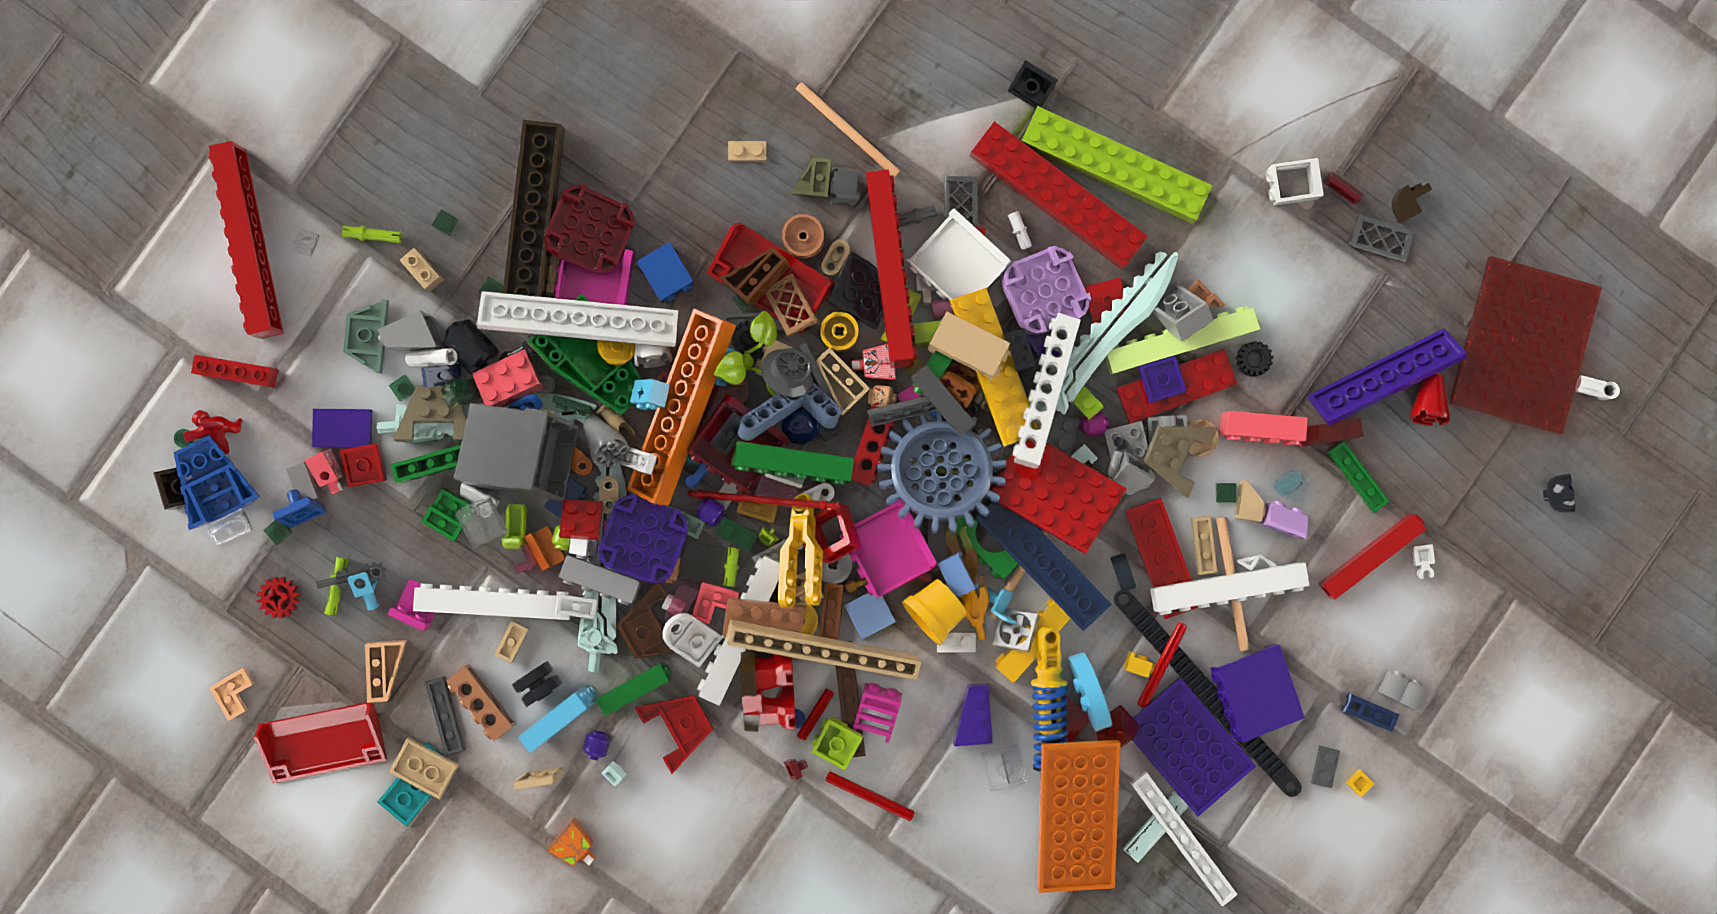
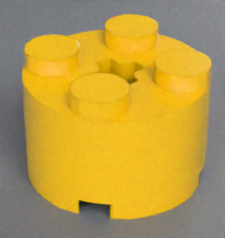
[820,312,859,353]

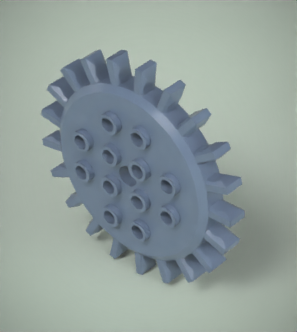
[877,411,1006,534]

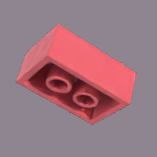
[472,349,545,408]

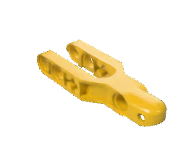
[778,493,823,608]

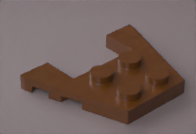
[617,583,675,659]

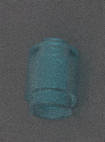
[1273,469,1303,497]

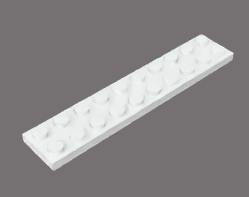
[477,291,678,347]

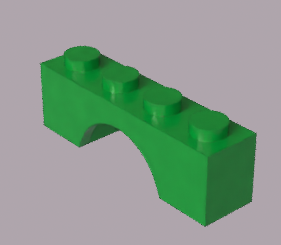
[947,517,1018,579]

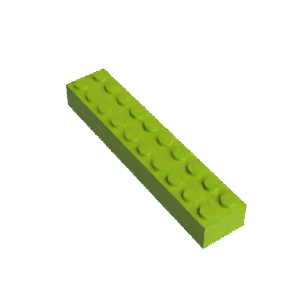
[1022,106,1213,224]

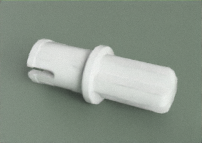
[1008,211,1032,250]

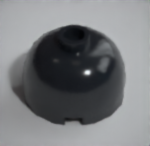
[1543,474,1576,513]

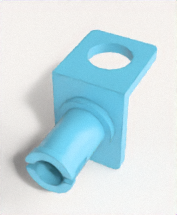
[348,572,380,610]
[987,588,1017,624]

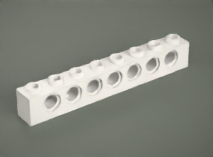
[1012,313,1080,469]

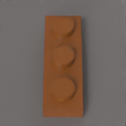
[819,583,845,640]

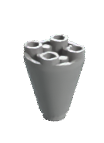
[583,414,629,467]

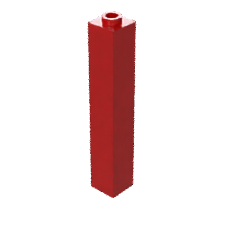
[1318,514,1426,600]

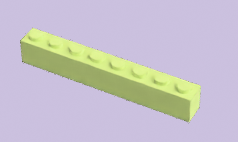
[1105,306,1260,375]

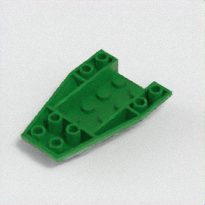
[527,293,642,416]

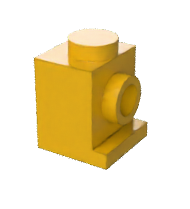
[1123,651,1155,678]

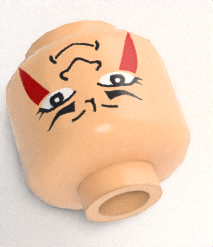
[868,385,897,407]

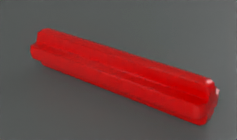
[797,688,834,741]

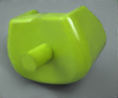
[758,527,779,547]

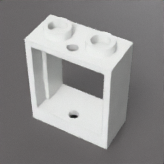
[1266,158,1324,206]

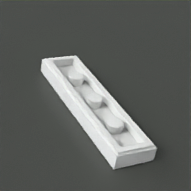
[619,447,657,475]

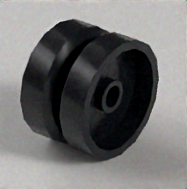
[512,661,563,707]

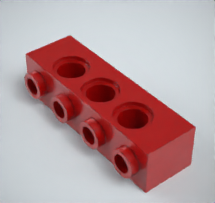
[191,354,278,388]
[851,406,896,486]

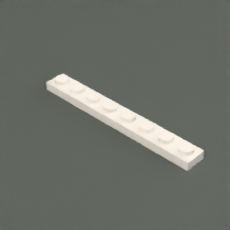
[1130,771,1237,907]

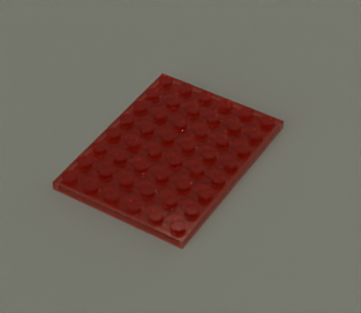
[1449,256,1602,434]

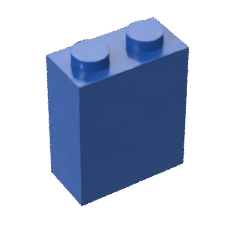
[637,242,695,303]

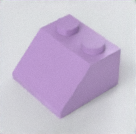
[1260,501,1308,539]

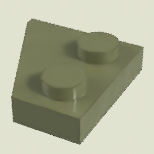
[791,157,832,198]

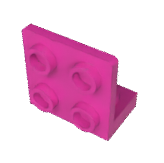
[387,579,437,631]

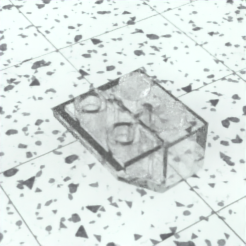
[455,498,509,548]

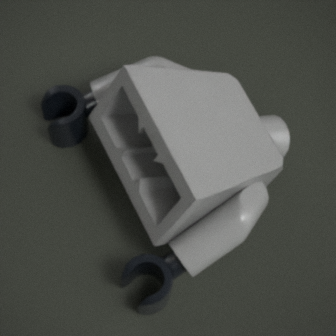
[1108,437,1156,495]

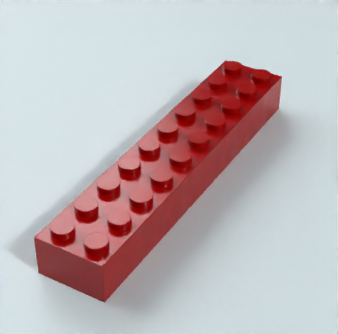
[970,121,1148,270]
[208,141,284,339]
[866,169,917,369]

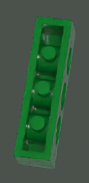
[390,445,461,483]

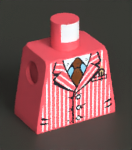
[851,344,896,381]
[305,448,344,494]

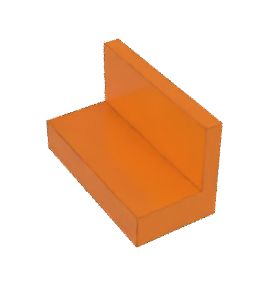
[524,526,565,571]

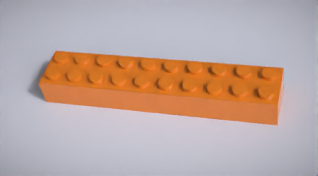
[627,309,736,506]

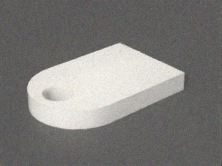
[663,613,722,667]

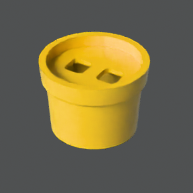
[902,579,967,646]

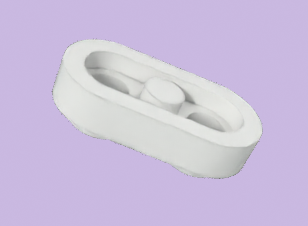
[801,483,835,502]

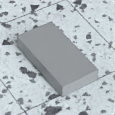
[286,462,319,500]

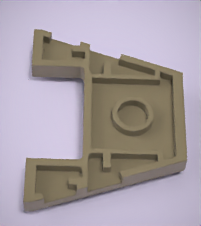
[394,385,466,442]
[1143,426,1217,498]

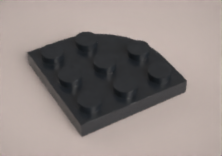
[826,251,883,330]

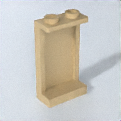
[927,312,1010,381]

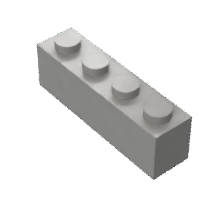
[559,555,642,605]

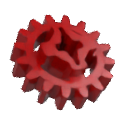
[256,577,301,618]

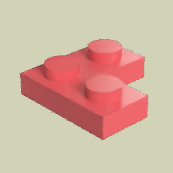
[692,581,739,624]

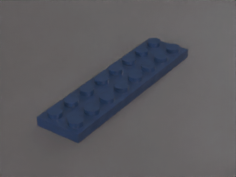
[975,502,1112,631]

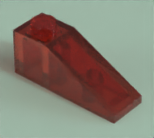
[1300,418,1364,447]

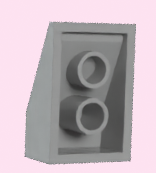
[1152,282,1213,342]

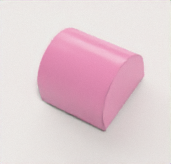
[931,298,953,320]

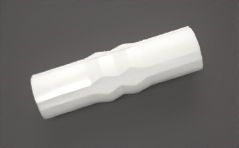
[405,348,457,367]

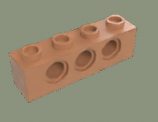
[446,664,516,741]

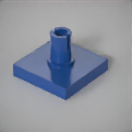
[272,489,326,528]

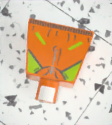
[546,818,596,866]

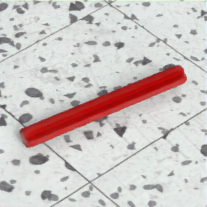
[1137,622,1187,708]
[826,772,914,821]

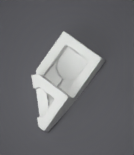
[1237,555,1276,571]

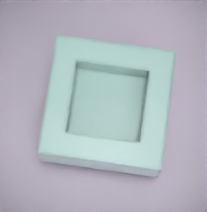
[601,761,627,786]

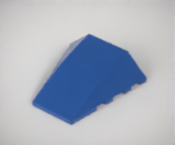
[174,435,260,530]

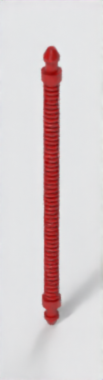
[687,489,838,510]

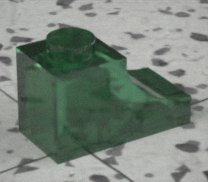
[441,377,482,407]

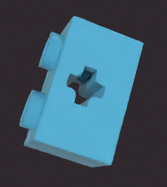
[630,379,670,410]

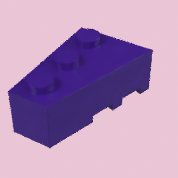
[953,683,993,747]

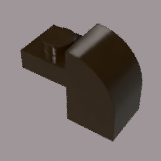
[1392,183,1432,223]

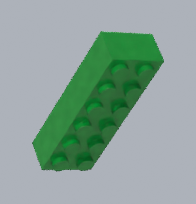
[731,442,854,485]

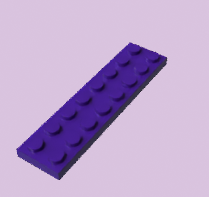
[1308,328,1467,426]

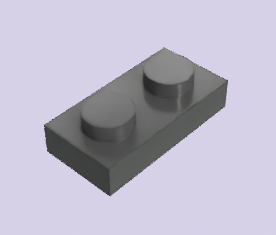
[1311,745,1340,788]

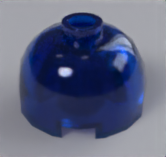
[781,406,820,445]

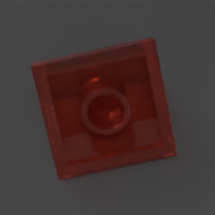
[1095,705,1141,748]

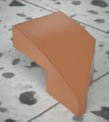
[1187,280,1225,307]

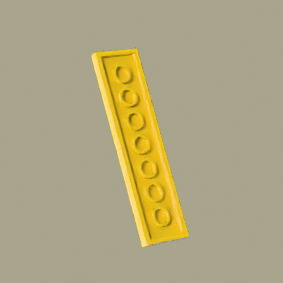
[950,288,1039,446]

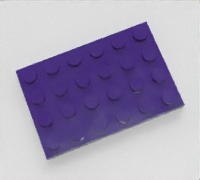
[1121,678,1256,817]

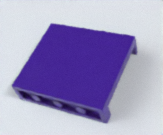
[1210,644,1305,742]

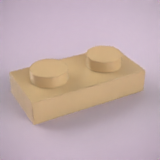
[728,141,767,162]
[494,620,530,663]

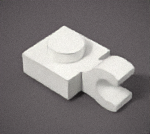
[915,272,936,306]

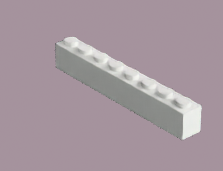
[697,554,780,706]
[1150,562,1310,615]
[413,583,572,620]

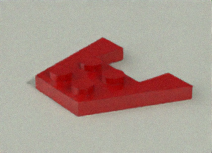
[634,695,713,774]

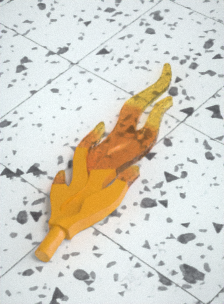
[946,519,989,640]

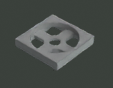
[993,609,1040,653]

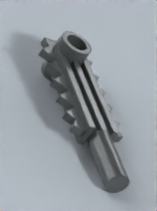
[316,561,387,589]

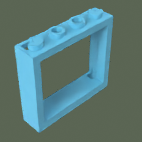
[518,684,599,753]

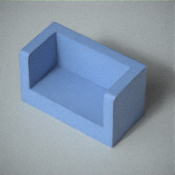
[938,551,978,597]

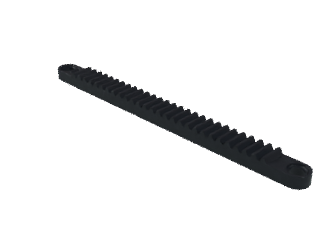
[1113,590,1302,797]

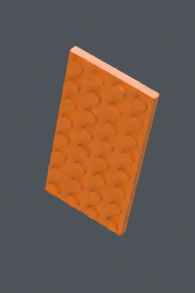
[1038,740,1120,893]

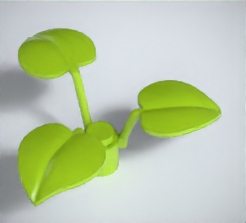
[714,311,778,397]

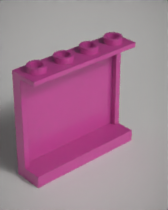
[553,250,635,305]
[839,500,938,599]

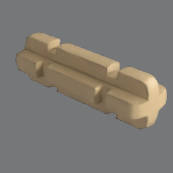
[546,255,560,293]

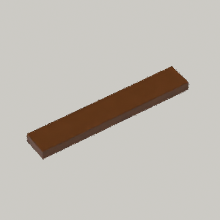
[835,641,866,758]

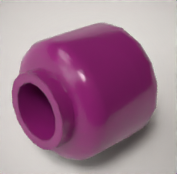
[1080,411,1109,436]

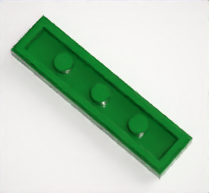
[1327,440,1390,513]

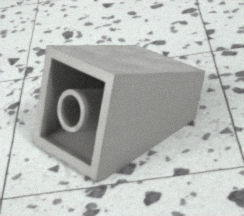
[377,310,445,351]

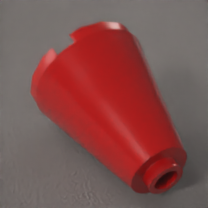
[1409,372,1450,426]

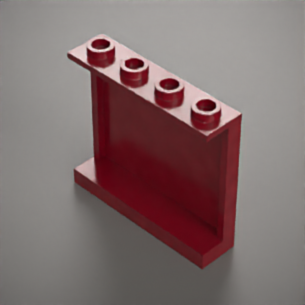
[687,394,791,495]

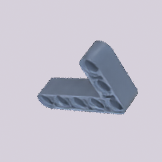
[738,382,841,440]

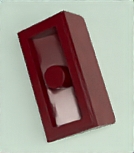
[1324,172,1363,205]

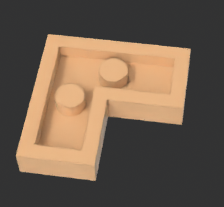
[209,667,255,721]

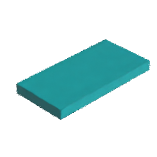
[377,741,449,827]

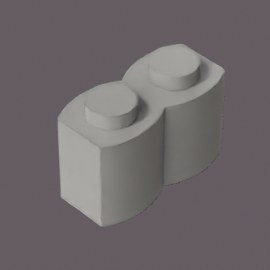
[1378,670,1426,711]

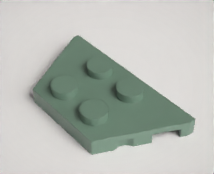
[343,300,389,374]

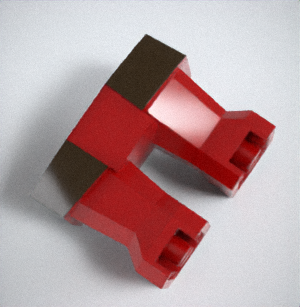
[740,650,796,732]

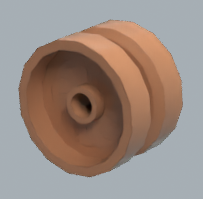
[782,214,824,260]

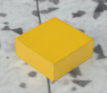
[1345,769,1374,797]

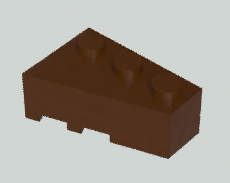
[719,247,790,308]

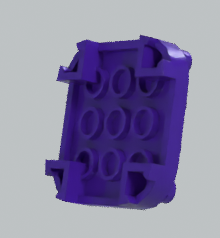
[598,494,688,584]

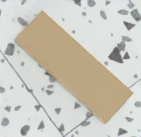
[1191,516,1218,575]

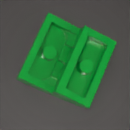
[422,488,477,542]

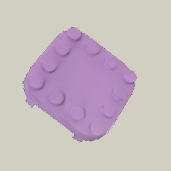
[1001,246,1091,336]

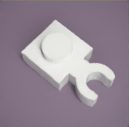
[1411,544,1435,579]

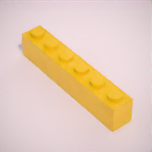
[995,597,1071,683]

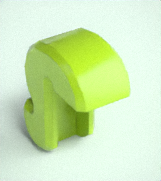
[502,504,528,549]

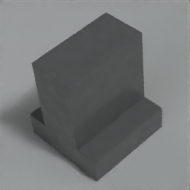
[454,403,579,502]

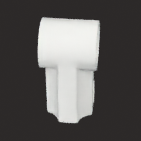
[1575,375,1620,401]

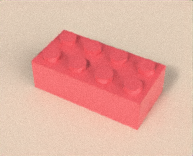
[1220,411,1308,446]

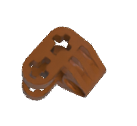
[939,360,981,411]

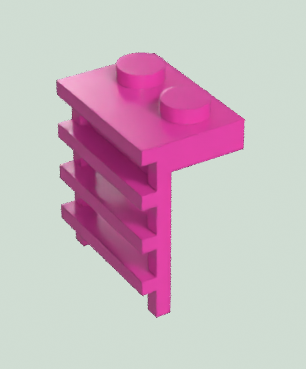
[852,683,902,743]

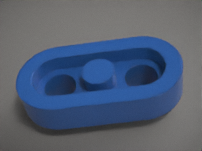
[508,394,543,411]

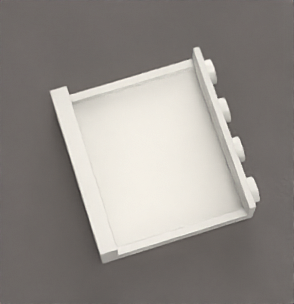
[907,208,1012,307]

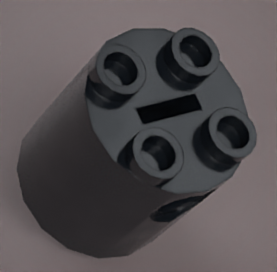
[442,319,500,375]

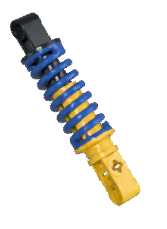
[1031,626,1068,782]

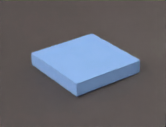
[844,592,896,639]

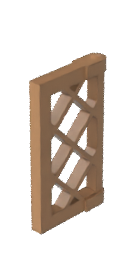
[765,274,818,337]

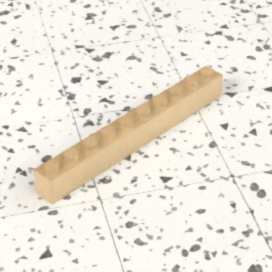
[726,620,921,680]

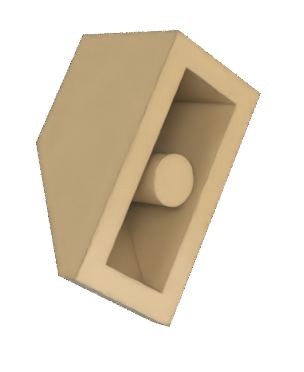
[1235,480,1266,522]

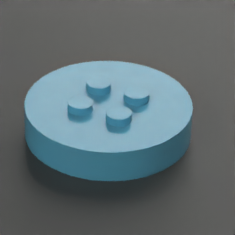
[1068,652,1112,732]

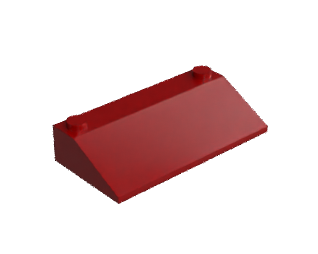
[706,222,835,335]
[253,702,387,784]

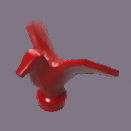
[183,410,242,454]

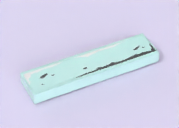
[1122,792,1189,863]

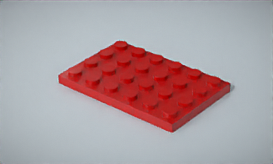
[989,441,1127,555]

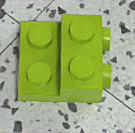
[811,715,864,771]

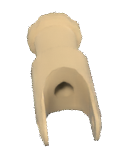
[596,405,636,437]

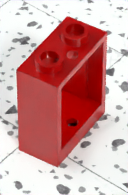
[814,502,861,564]

